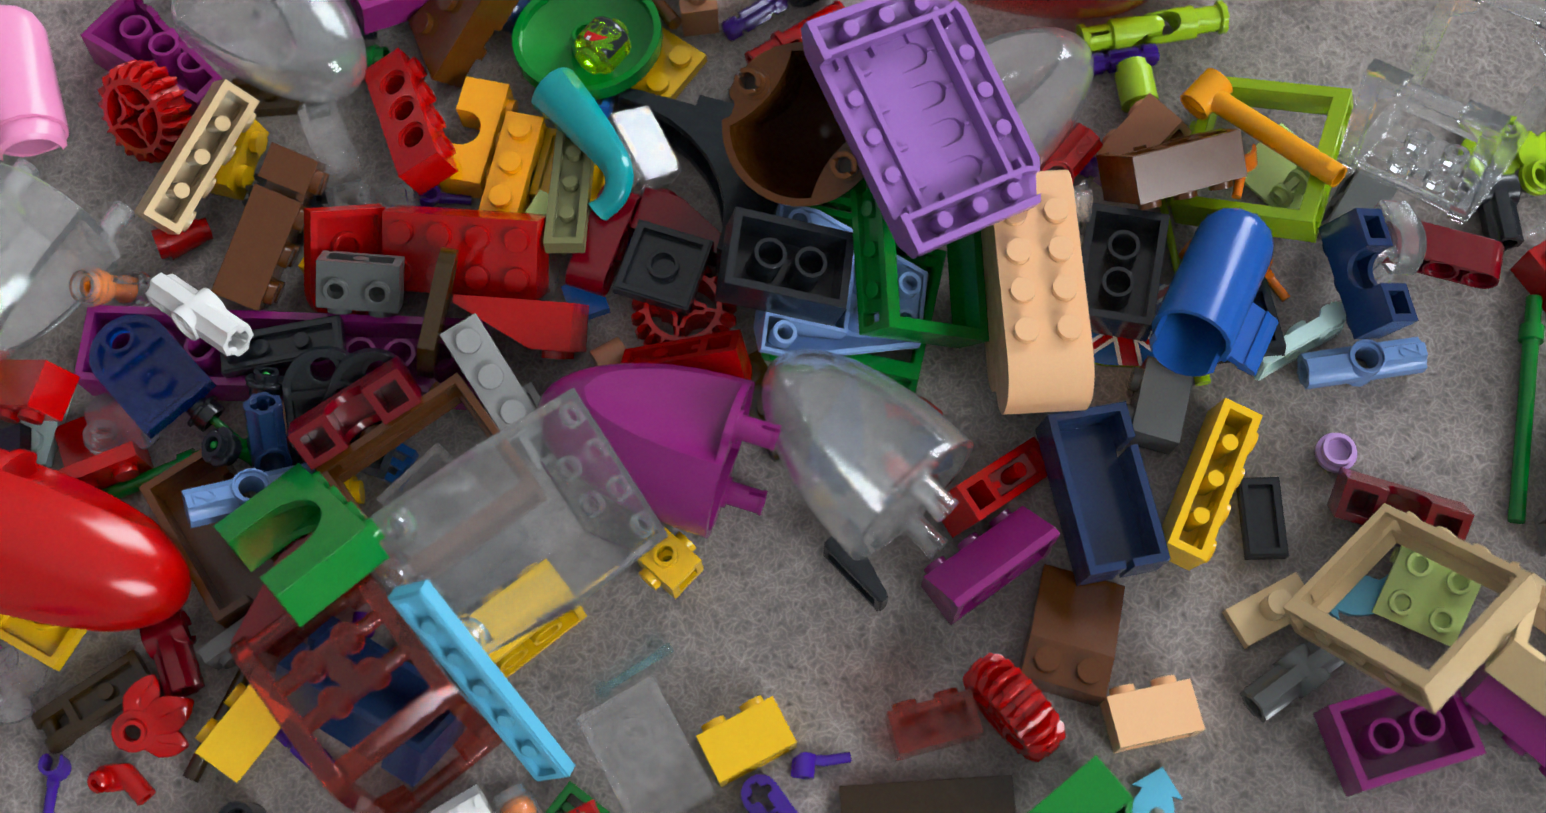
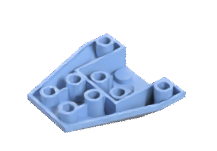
[753,203,928,360]

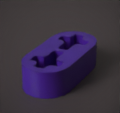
[741,774,798,813]

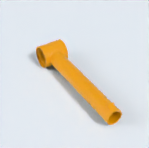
[1180,68,1347,188]

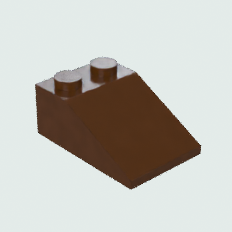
[1019,564,1125,707]

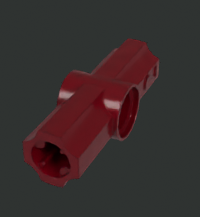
[140,608,205,697]

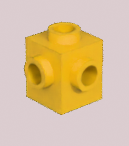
[636,527,704,600]

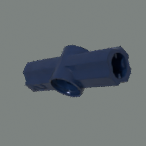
[243,392,292,494]

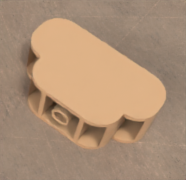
[981,169,1095,415]

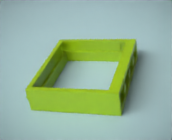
[1167,76,1354,243]

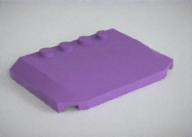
[801,0,1041,259]

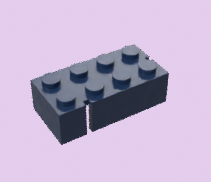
[1035,401,1171,586]
[271,615,472,787]

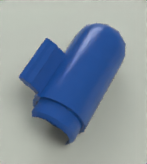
[1149,208,1279,377]

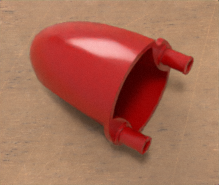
[0,448,192,632]

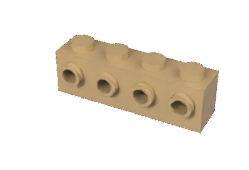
[133,79,260,235]

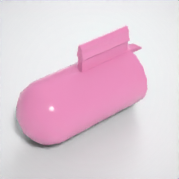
[0,5,69,161]

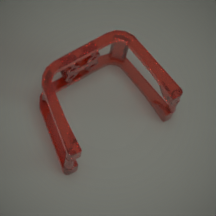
[230,568,503,813]

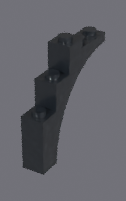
[619,88,779,274]

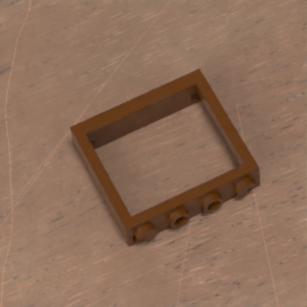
[315,372,547,587]

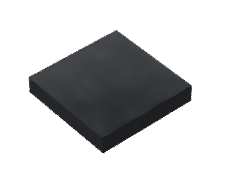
[612,219,714,316]

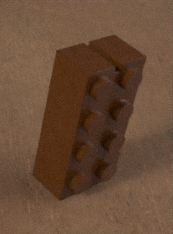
[211,142,330,311]
[139,449,284,629]

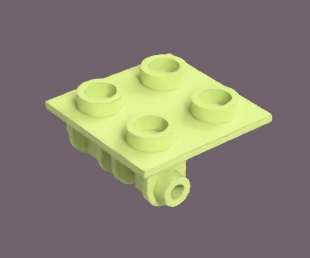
[1244,123,1318,210]
[1372,545,1481,647]

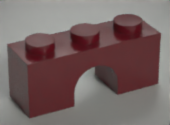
[287,355,421,470]
[1327,467,1475,541]

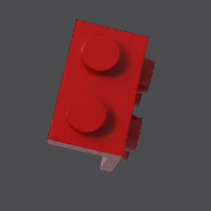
[54,400,154,490]

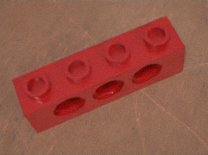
[362,47,458,196]

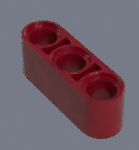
[565,184,642,297]
[1383,218,1505,289]

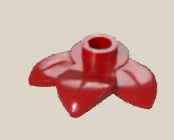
[111,674,195,758]

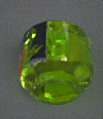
[575,16,631,74]

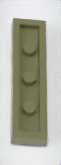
[543,129,594,253]

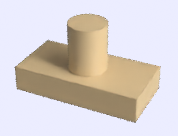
[1222,572,1304,649]

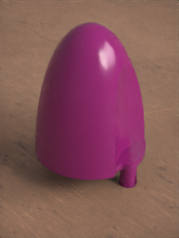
[537,363,782,539]

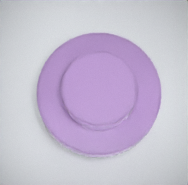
[1314,433,1357,473]

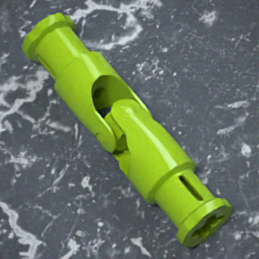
[1075,0,1229,58]

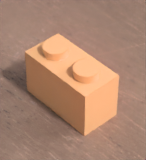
[1100,675,1205,753]

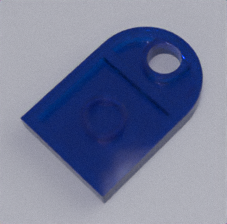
[89,314,217,439]

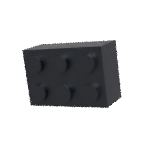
[1081,202,1170,342]
[714,206,854,326]

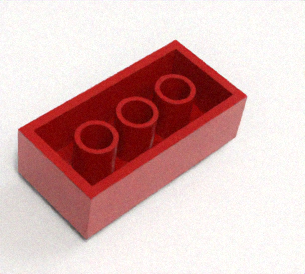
[382,205,549,300]

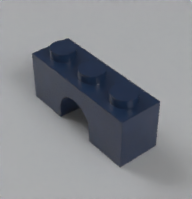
[1318,208,1419,339]

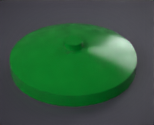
[512,0,663,100]

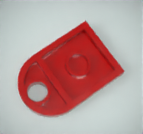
[304,203,386,315]

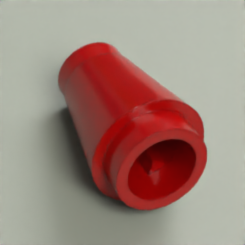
[151,217,214,260]

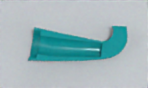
[531,68,634,221]

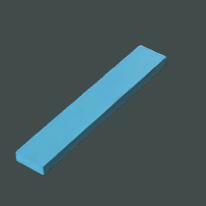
[388,580,575,781]

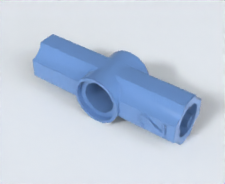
[1297,337,1428,390]
[182,463,315,528]

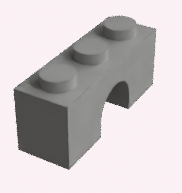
[439,313,538,442]

